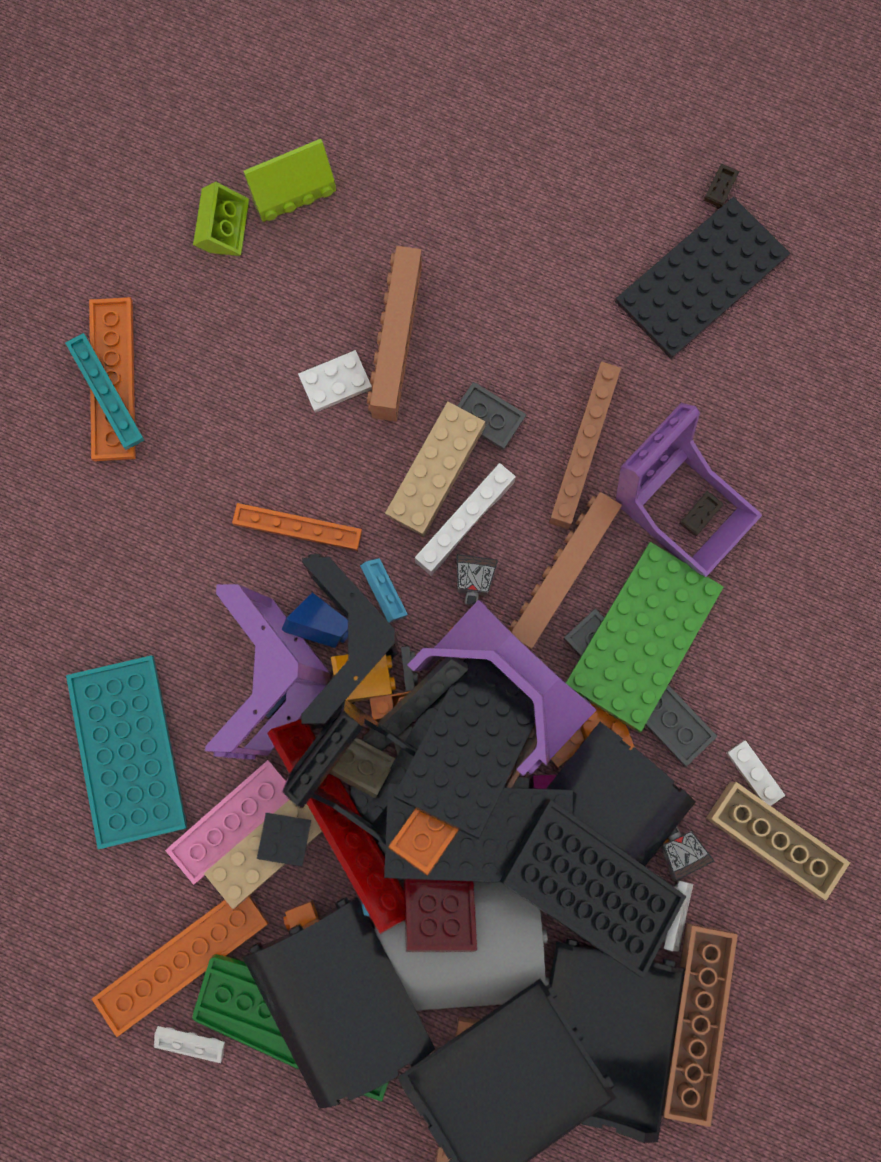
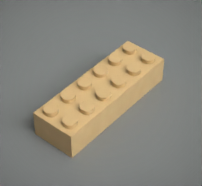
[385,402,486,537]
[705,782,850,901]
[204,800,322,909]

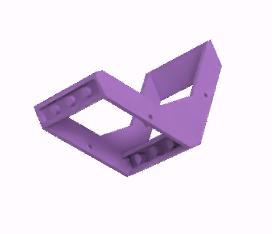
[616,402,762,577]
[205,584,330,760]

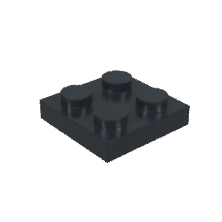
[257,813,311,867]

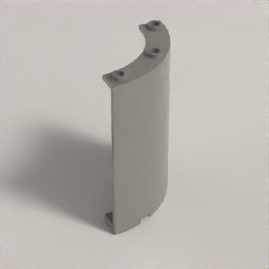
[375,878,549,1010]

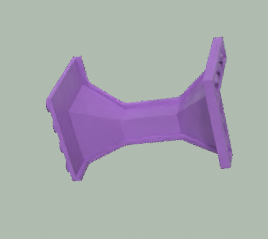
[408,600,596,776]

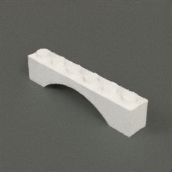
[415,463,516,576]

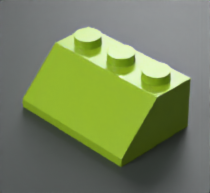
[193,182,249,256]

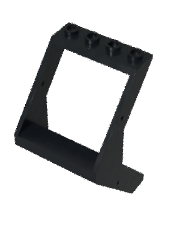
[301,554,398,728]
[282,700,417,845]

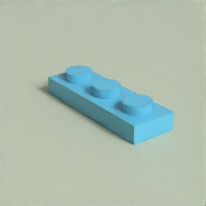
[360,558,408,623]

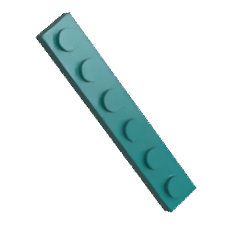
[65,333,145,450]

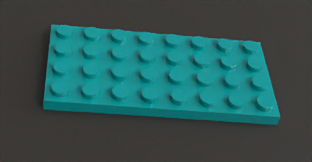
[66,655,188,849]

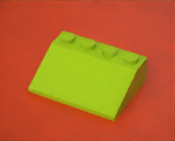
[244,139,336,222]

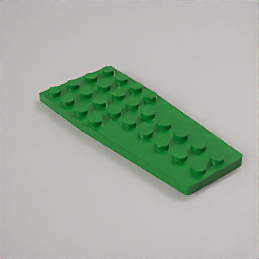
[192,954,388,1102]

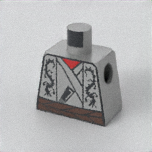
[456,554,498,606]
[661,827,714,882]

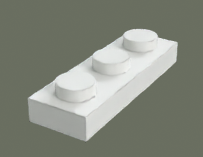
[726,740,785,806]
[663,881,693,951]
[154,1026,225,1063]

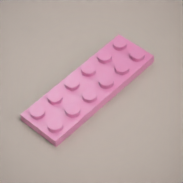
[165,760,290,885]

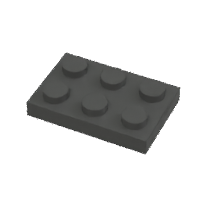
[457,382,527,451]

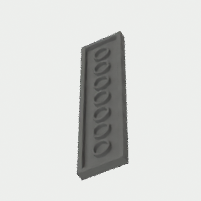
[563,609,718,767]

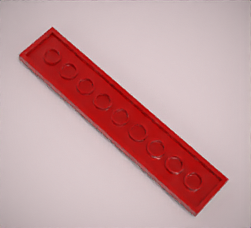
[267,719,405,934]

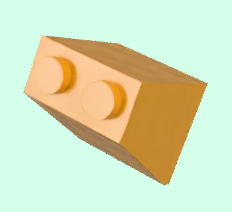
[331,654,396,703]

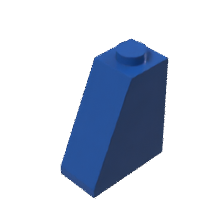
[281,592,348,648]

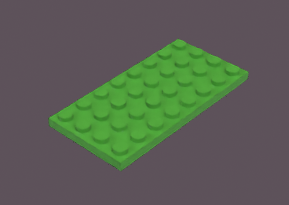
[565,542,724,733]

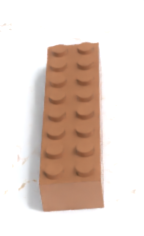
[367,246,422,422]
[662,923,738,1127]

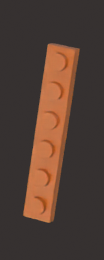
[232,503,362,551]

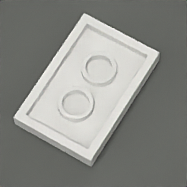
[298,350,372,413]

